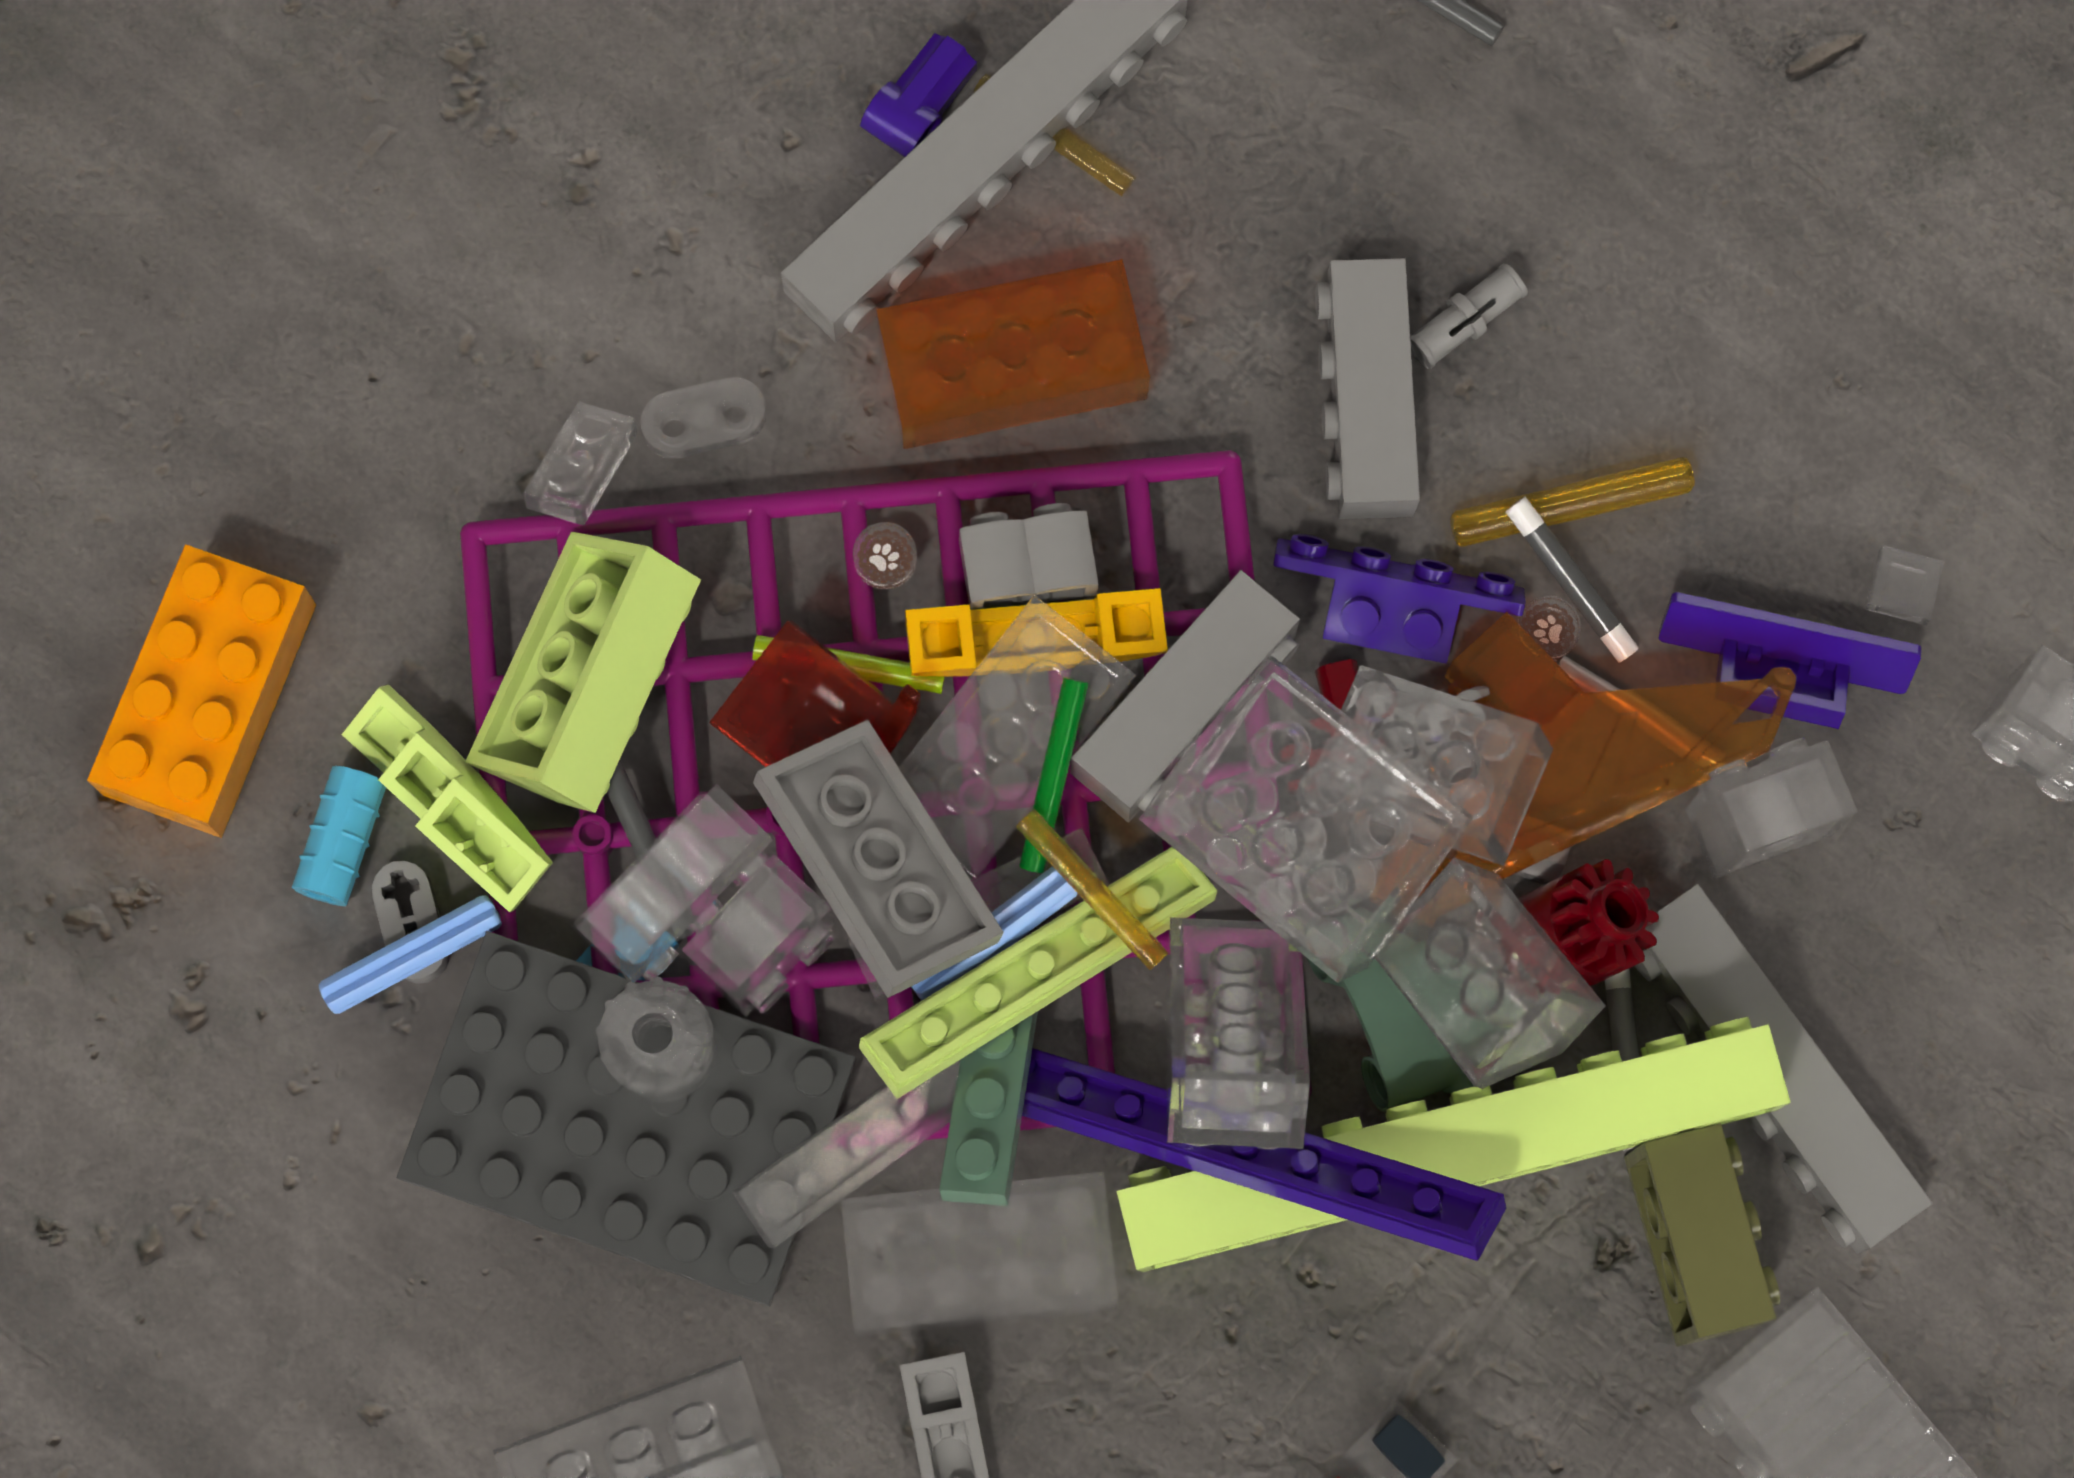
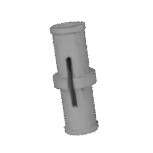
[1410,263,1528,369]

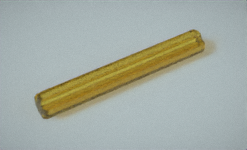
[1450,457,1695,547]

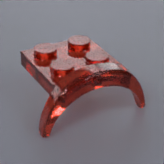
[709,620,921,767]

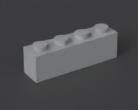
[1315,258,1420,519]
[1070,570,1300,823]

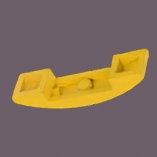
[905,588,1168,677]

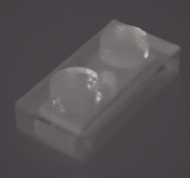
[524,401,638,526]

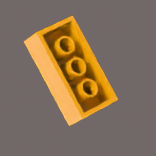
[87,544,316,838]

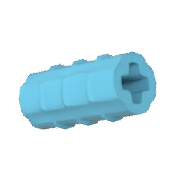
[292,766,386,906]

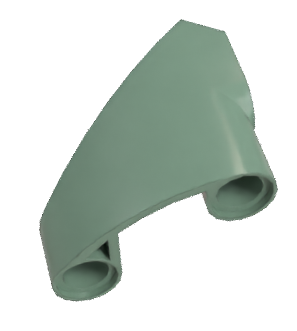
[1302,908,1547,1112]

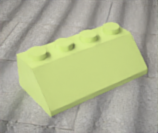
[465,532,701,813]

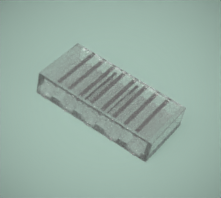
[1687,1286,1978,1478]

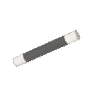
[1505,496,1639,663]

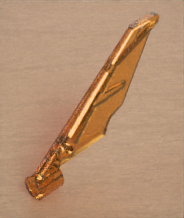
[1368,667,1796,924]

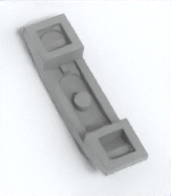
[899,1352,989,1478]

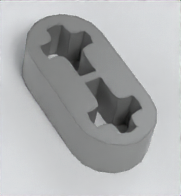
[372,860,449,984]

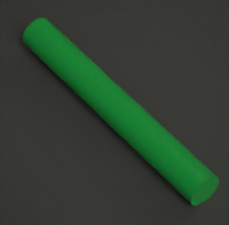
[1019,677,1089,873]

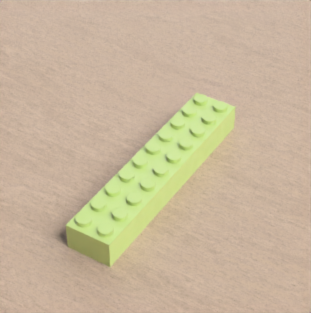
[1117,1017,1791,1272]

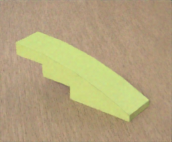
[341,685,553,912]

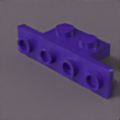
[1273,534,1526,664]
[1658,592,1922,729]

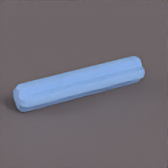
[911,865,1078,1001]
[318,895,502,1014]

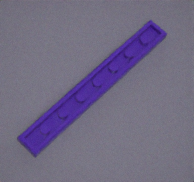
[1022,1048,1507,1261]

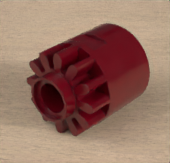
[1501,859,1659,999]

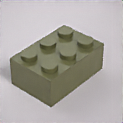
[1624,1123,1780,1347]

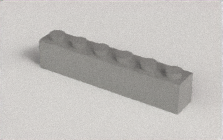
[1635,884,1933,1254]

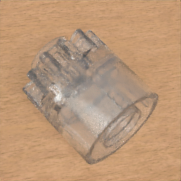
[596,977,718,1102]

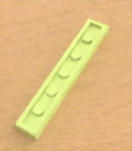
[859,842,1217,1099]

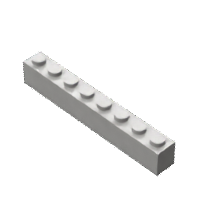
[781,0,1188,343]

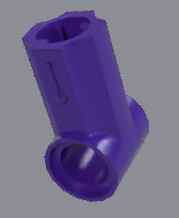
[860,33,977,157]

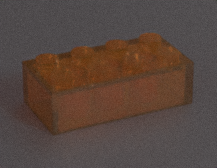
[876,259,1150,449]

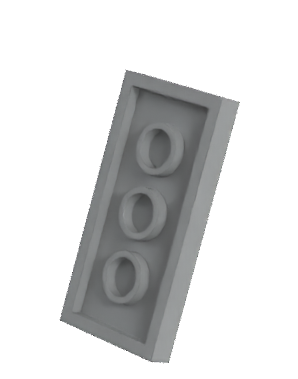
[753,720,1004,998]

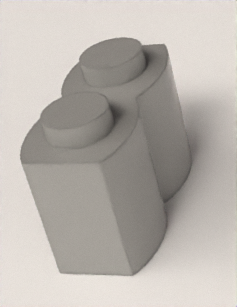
[959,503,1099,610]

